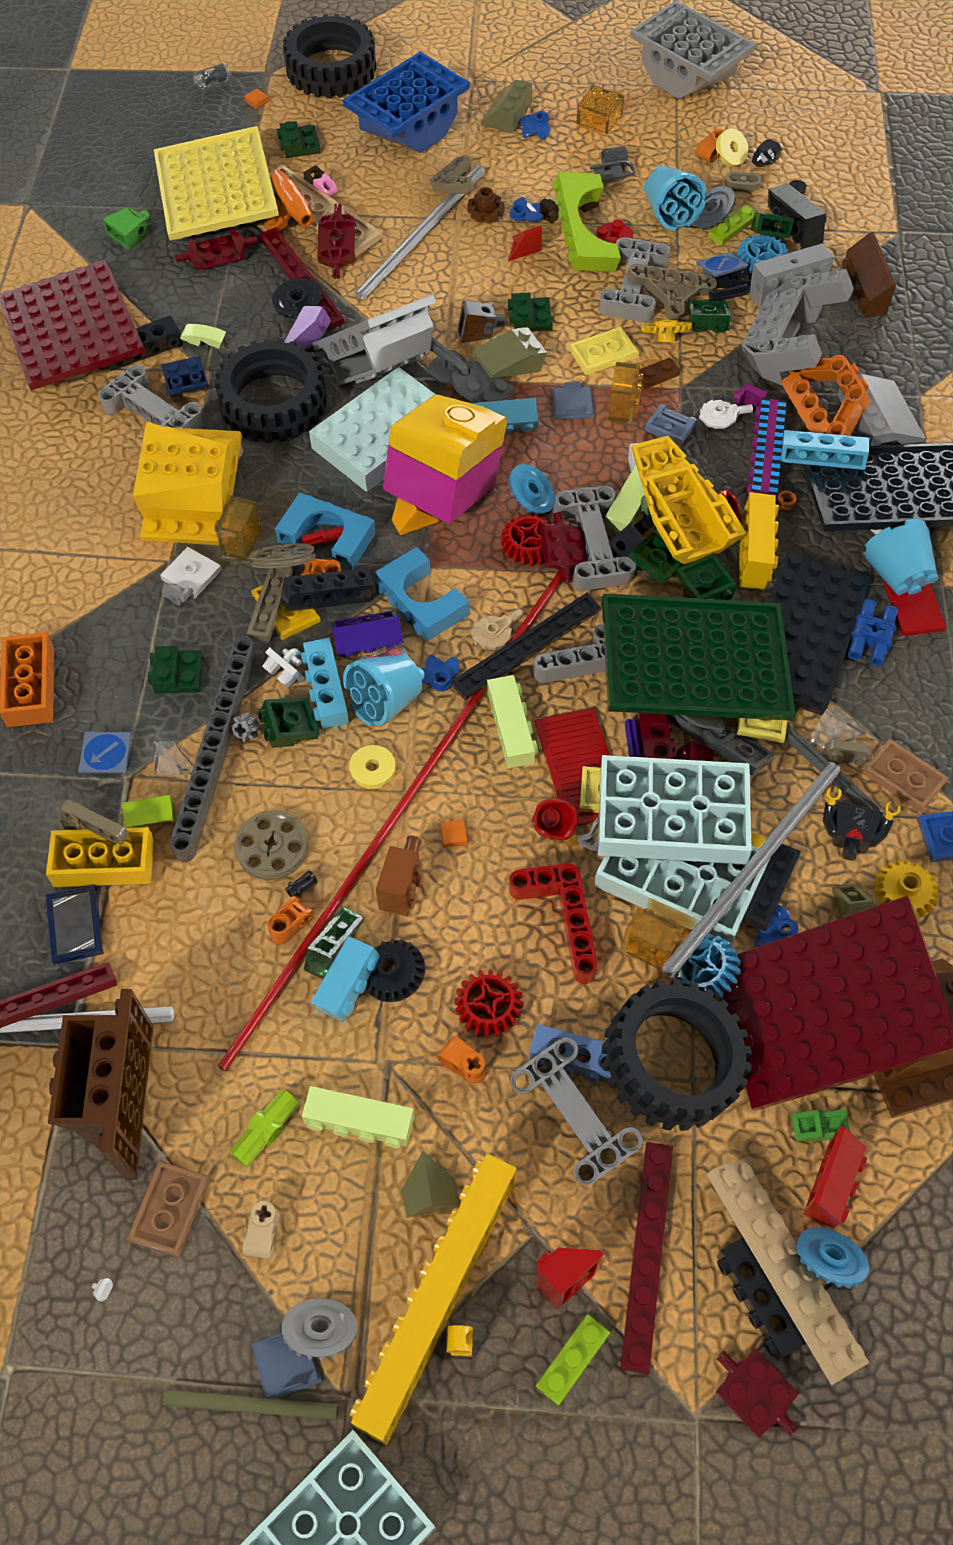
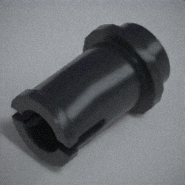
[285,870,318,899]

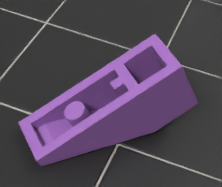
[284,306,331,349]

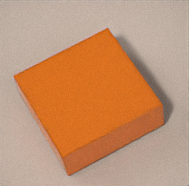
[244,88,269,109]
[440,820,468,848]

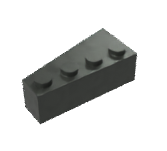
[768,184,827,250]

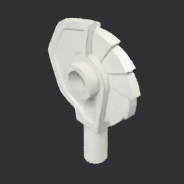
[699,400,753,429]

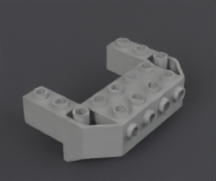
[742,269,854,385]

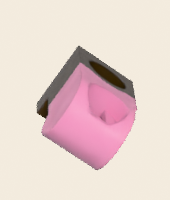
[303,165,337,197]

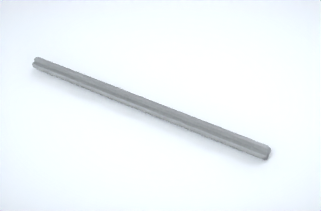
[355,165,484,300]
[662,762,840,978]

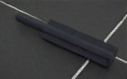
[709,283,751,301]

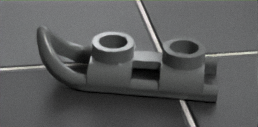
[590,160,635,182]

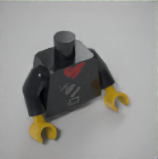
[823,787,901,861]

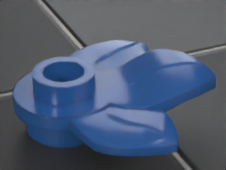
[518,111,550,140]
[510,197,544,222]
[421,655,459,691]
[754,905,799,947]

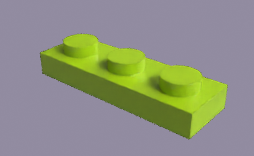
[708,204,755,245]
[536,1314,610,1407]

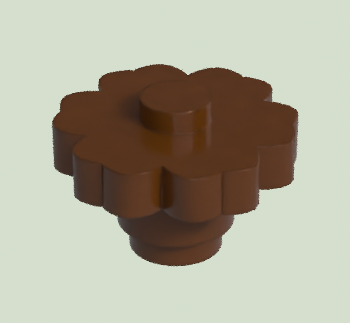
[467,187,505,223]

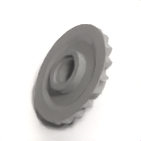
[282,1298,357,1362]

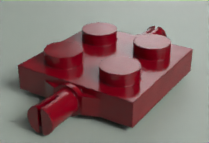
[540,512,586,584]
[716,1349,799,1438]

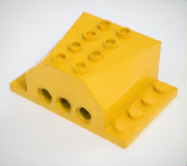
[133,422,242,546]

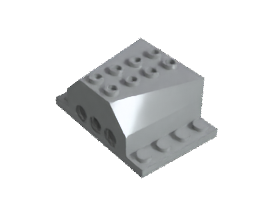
[630,0,756,99]
[312,295,436,385]

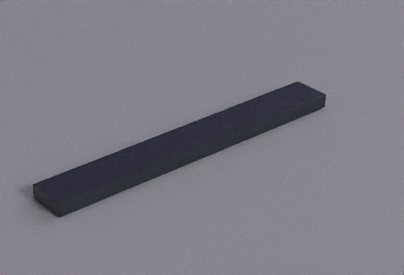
[451,593,601,700]

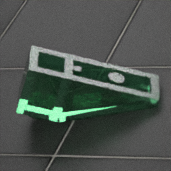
[304,907,364,979]

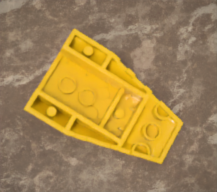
[631,436,747,564]

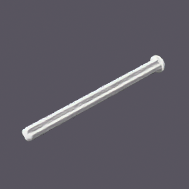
[0,1007,174,1033]

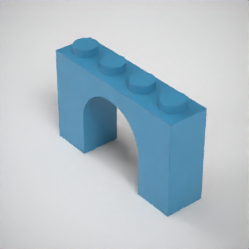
[275,492,376,570]
[375,547,470,641]

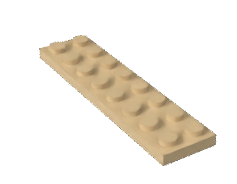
[269,165,382,257]
[706,1158,869,1385]

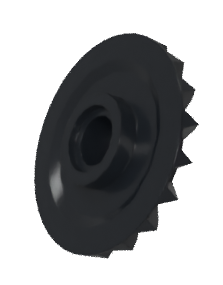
[272,278,322,319]
[366,938,425,1002]

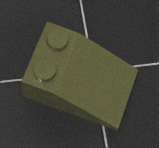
[472,327,547,378]

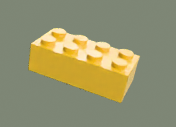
[738,492,779,590]
[46,827,155,887]

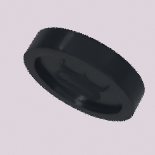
[789,180,807,194]

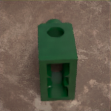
[751,211,794,238]

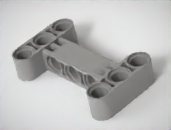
[599,237,670,322]
[98,364,205,429]
[553,486,636,590]
[511,1037,643,1185]

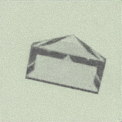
[153,740,194,776]

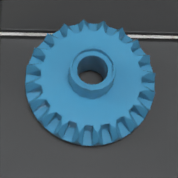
[508,464,555,515]
[796,1227,869,1288]

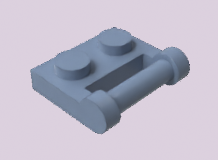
[645,404,698,446]

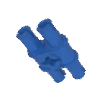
[848,599,898,667]

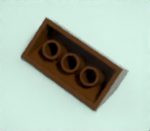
[842,232,896,318]

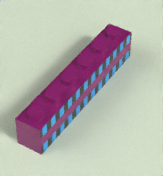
[746,398,786,502]

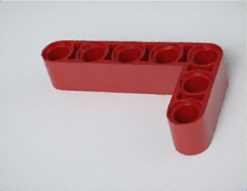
[509,863,597,984]

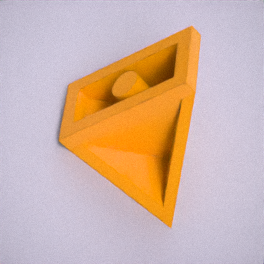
[392,498,439,535]

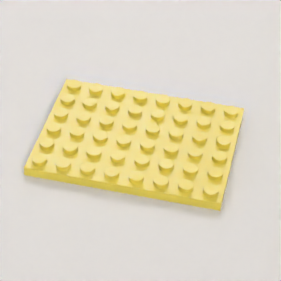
[154,126,279,240]

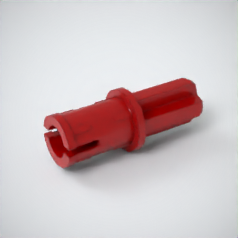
[302,525,343,546]

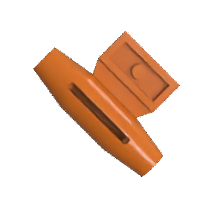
[262,170,314,232]

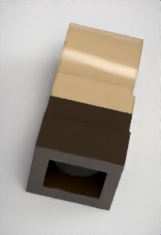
[540,193,559,224]

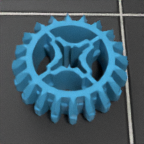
[737,234,788,274]
[674,934,741,999]

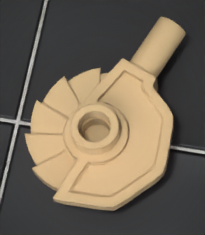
[470,608,523,650]

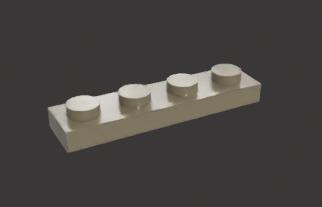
[247,567,293,642]

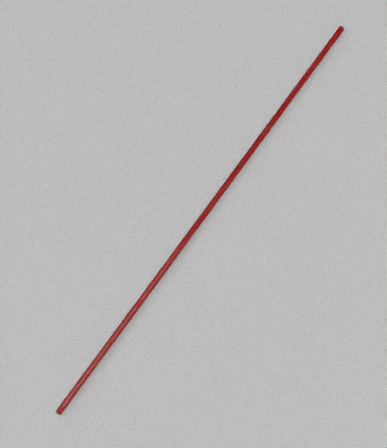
[218,513,607,1072]

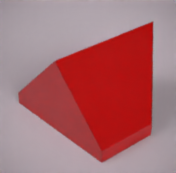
[508,226,542,262]

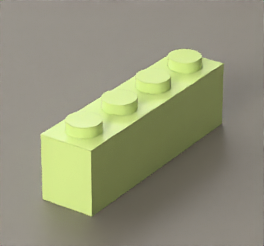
[604,466,647,535]
[487,675,538,769]
[302,1086,415,1148]

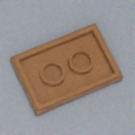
[862,738,949,813]
[127,1161,210,1258]

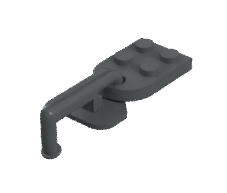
[424,337,515,403]
[667,714,775,776]

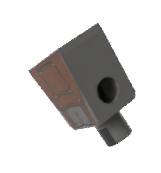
[457,300,505,343]

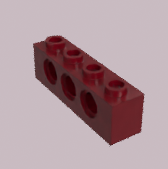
[637,713,677,759]

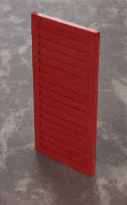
[534,708,610,827]

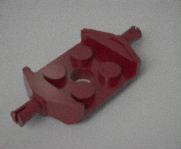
[317,203,357,279]
[175,228,257,270]

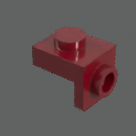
[676,741,714,761]

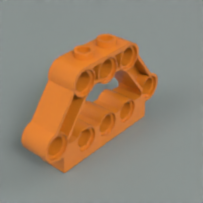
[780,355,871,436]

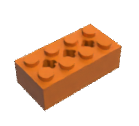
[0,632,54,727]

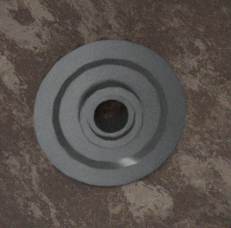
[693,186,736,230]

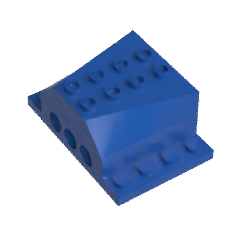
[343,51,470,153]

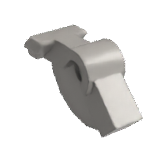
[162,584,193,606]

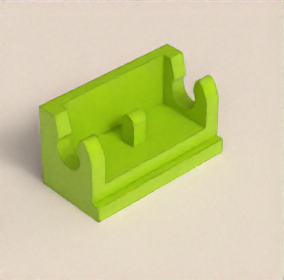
[122,795,176,828]

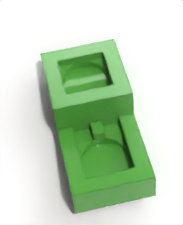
[791,1109,850,1141]

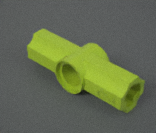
[229,1089,300,1168]

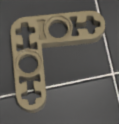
[430,155,474,194]
[59,800,129,845]

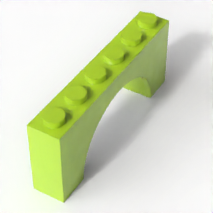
[552,171,621,272]

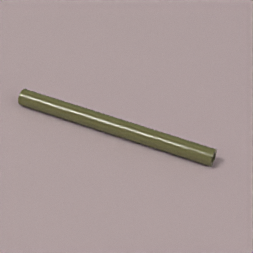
[163,1390,338,1420]

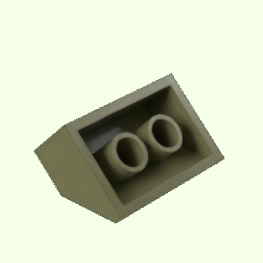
[481,80,533,134]

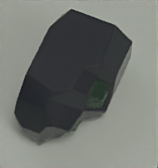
[752,139,782,167]

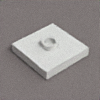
[160,547,222,599]

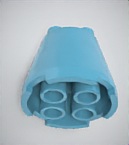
[643,165,706,231]
[864,519,939,595]
[343,653,424,726]

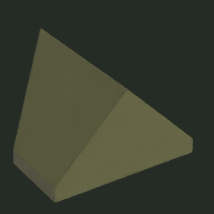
[832,884,876,919]
[402,1151,460,1218]

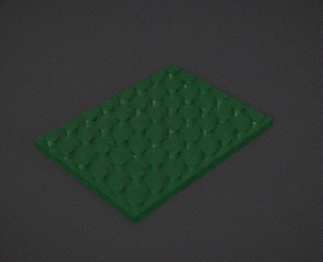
[602,593,796,721]

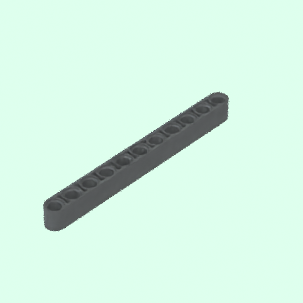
[170,636,256,862]

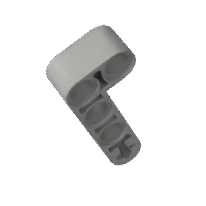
[533,623,606,683]

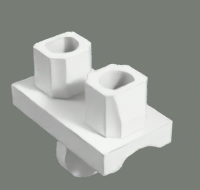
[262,647,305,688]

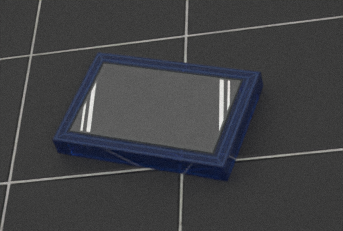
[46,884,104,965]

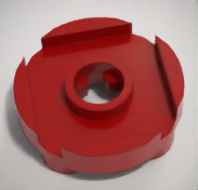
[597,219,633,244]

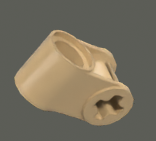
[243,1201,279,1259]

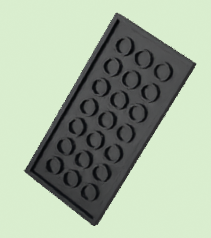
[768,550,870,717]

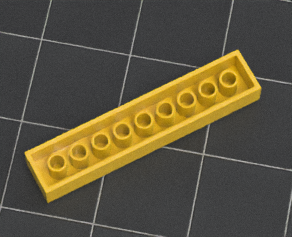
[350,1153,517,1446]

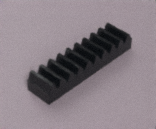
[742,844,801,932]

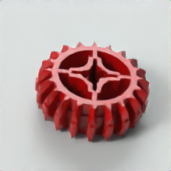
[501,513,552,567]
[454,968,523,1038]

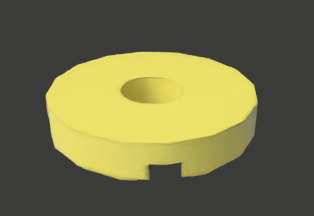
[716,128,748,167]
[349,745,396,789]

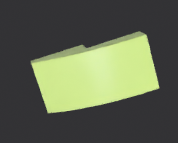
[180,324,226,349]

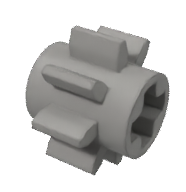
[231,712,261,742]

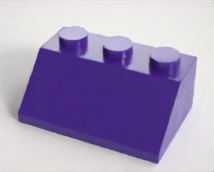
[330,610,403,657]

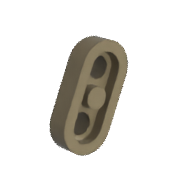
[725,171,762,192]
[824,740,872,765]

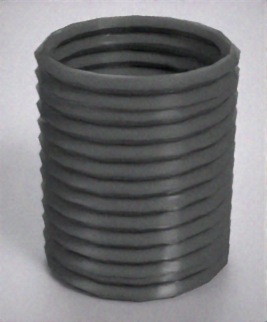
[601,146,628,169]

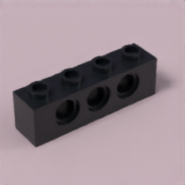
[107,315,183,371]
[281,568,375,612]
[717,1237,807,1360]

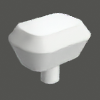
[92,1278,113,1302]

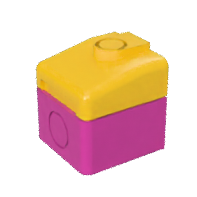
[383,395,507,524]

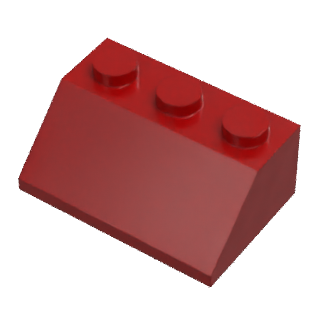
[803,1126,867,1228]
[535,1248,604,1310]

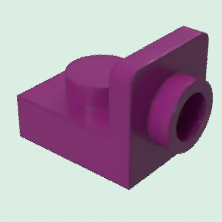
[733,383,767,409]

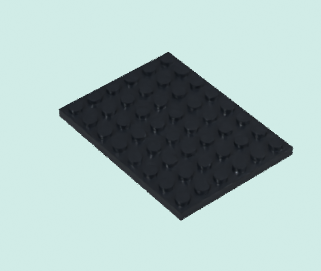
[802,443,953,532]

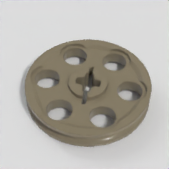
[249,543,315,568]
[235,811,308,880]

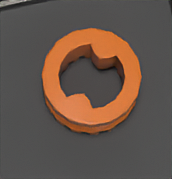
[776,490,797,512]

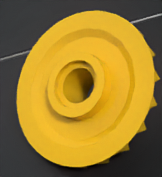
[641,320,692,342]
[874,859,940,919]

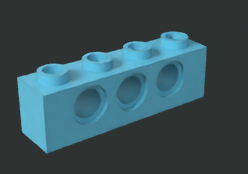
[781,430,869,470]
[301,638,349,729]

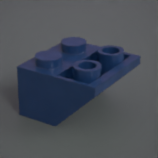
[161,356,209,396]

